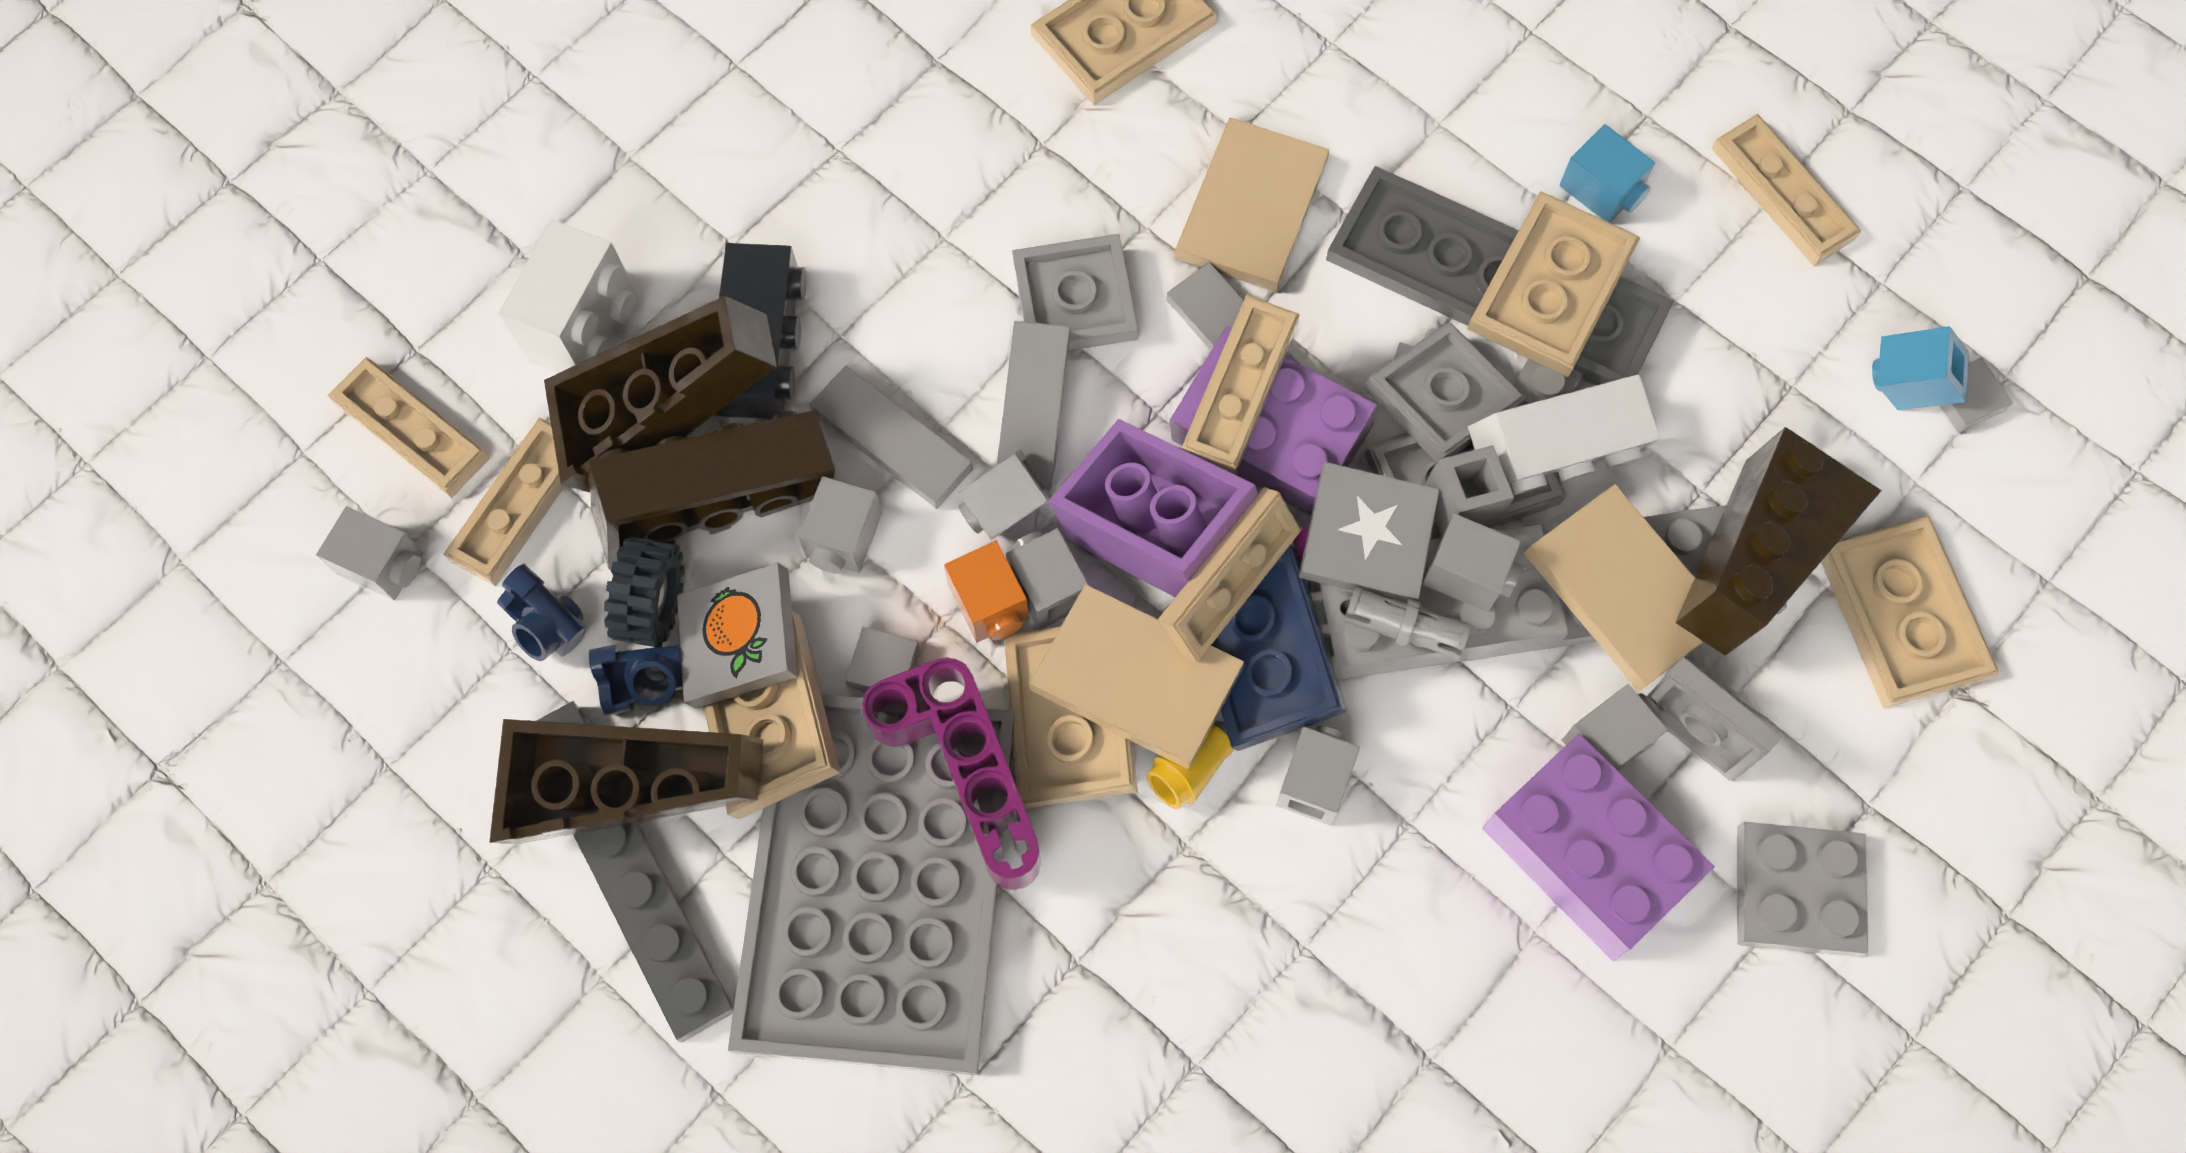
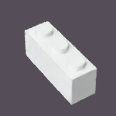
[1468,374,1660,495]

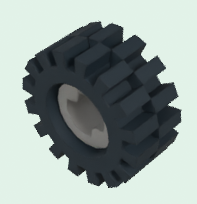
[604,537,684,648]

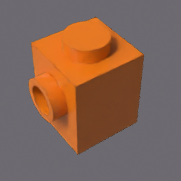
[943,540,1029,643]

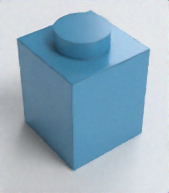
[1559,124,1656,223]
[1872,326,1969,410]

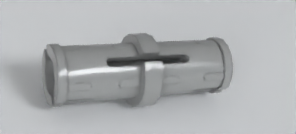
[1344,586,1471,660]

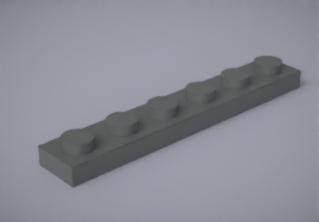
[536,701,734,1043]

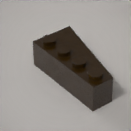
[544,296,777,493]
[588,410,835,570]
[1675,427,1882,656]
[489,719,764,844]

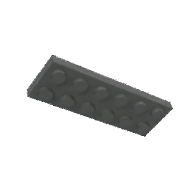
[1326,166,1674,385]

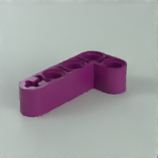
[862,657,1041,890]

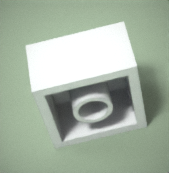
[498,219,637,373]

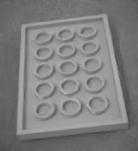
[727,694,1015,1076]

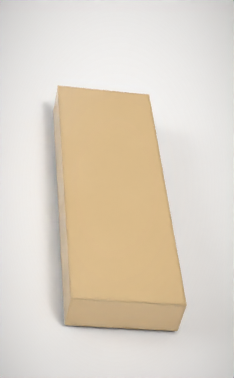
[1711,114,1861,266]
[1181,294,1300,474]
[327,356,490,499]
[443,417,565,587]
[1158,487,1301,662]

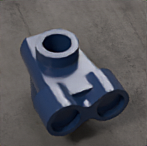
[497,563,586,661]
[589,644,683,715]

